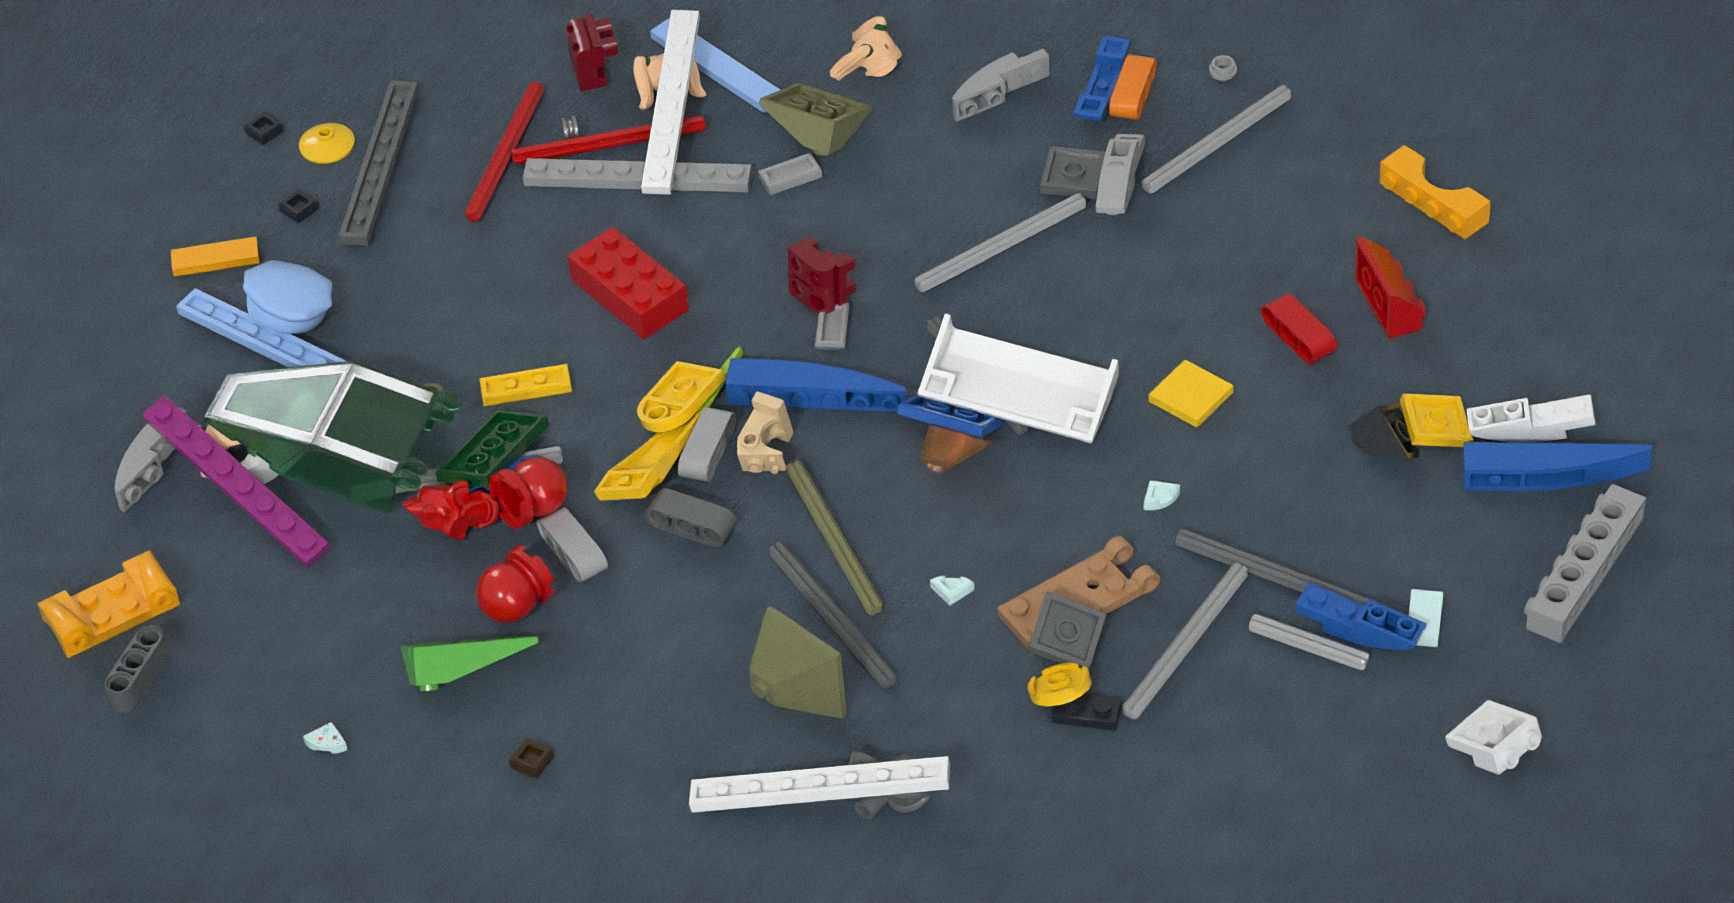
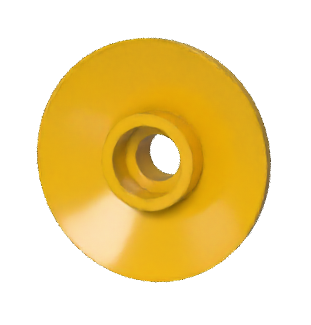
[299,123,355,164]

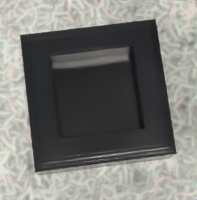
[244,112,284,146]
[278,189,320,224]

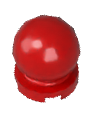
[489,456,568,529]
[475,545,556,624]

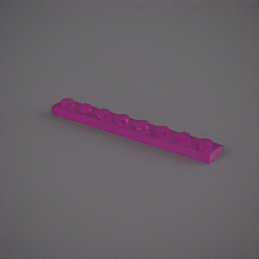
[142,395,330,568]

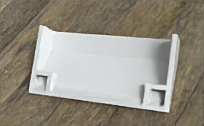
[918,314,1119,443]

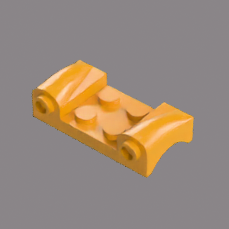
[37,550,180,658]

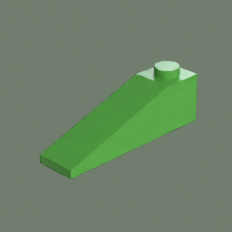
[401,636,538,691]

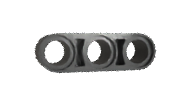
[644,488,737,548]
[105,625,169,713]

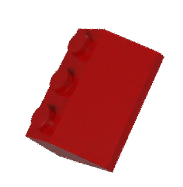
[1355,236,1426,339]

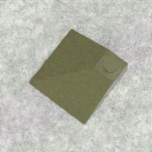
[759,82,872,156]
[749,606,847,719]

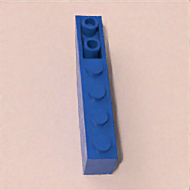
[726,358,906,412]
[1463,442,1652,491]

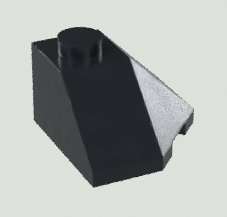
[1348,402,1419,462]

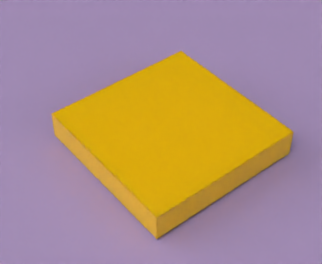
[1149,360,1233,428]
[1400,394,1473,447]

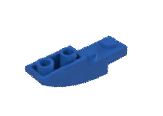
[1294,582,1427,650]

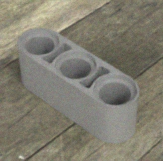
[678,407,736,482]
[536,507,608,583]

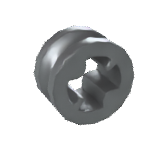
[561,115,579,140]

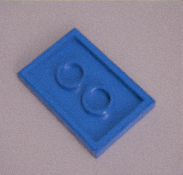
[897,394,1004,438]

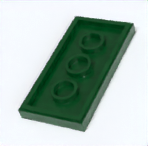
[435,410,549,488]

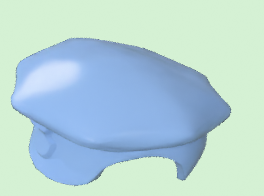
[243,260,332,334]

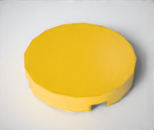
[1027,662,1092,706]

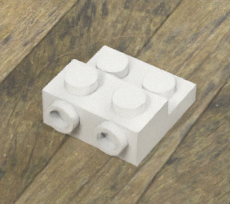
[1445,700,1542,775]

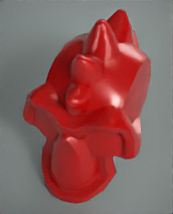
[402,480,499,540]

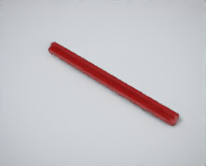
[464,81,544,222]
[511,116,706,165]

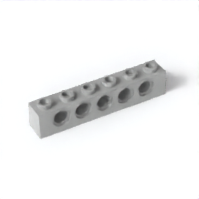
[1524,484,1646,643]

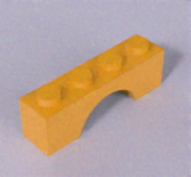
[1380,145,1491,240]

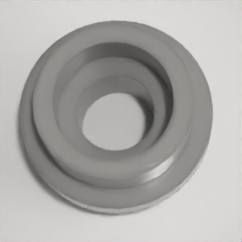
[1209,55,1237,81]

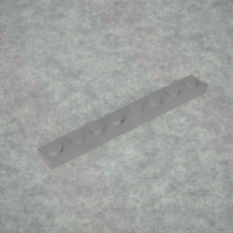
[523,158,752,192]

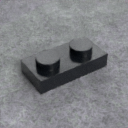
[1052,694,1121,731]

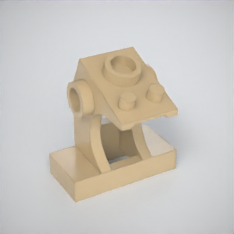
[737,391,794,474]

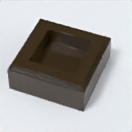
[509,738,554,779]

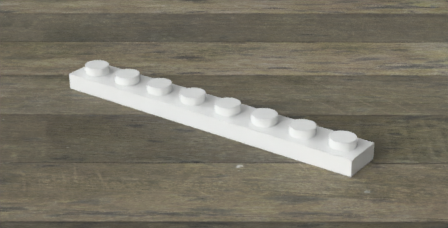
[641,10,700,195]
[689,756,950,813]

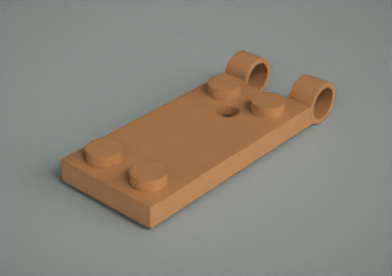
[997,536,1160,655]

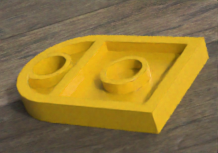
[637,361,726,432]

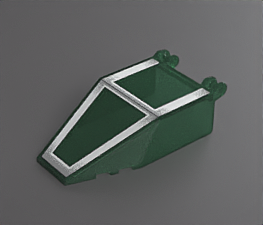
[203,361,461,514]

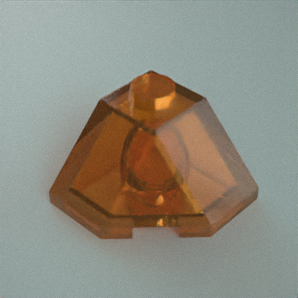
[920,425,993,473]

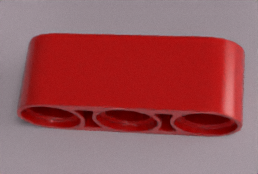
[1261,293,1337,365]

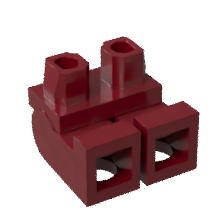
[566,13,619,92]
[787,237,856,314]

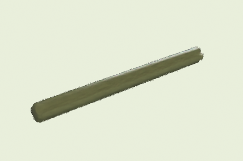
[787,460,883,616]

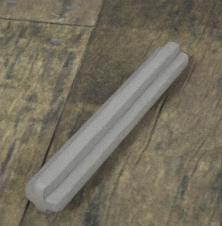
[1249,614,1369,671]

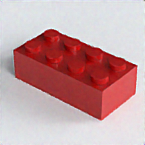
[567,227,689,339]

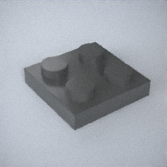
[1040,146,1106,199]
[1027,591,1107,670]

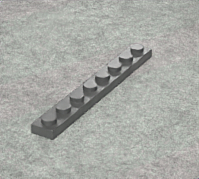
[338,81,419,246]

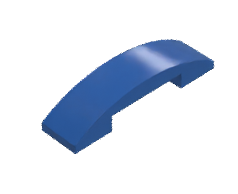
[1073,35,1131,122]

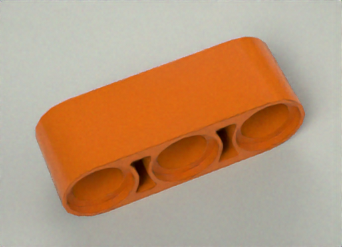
[1109,54,1157,121]

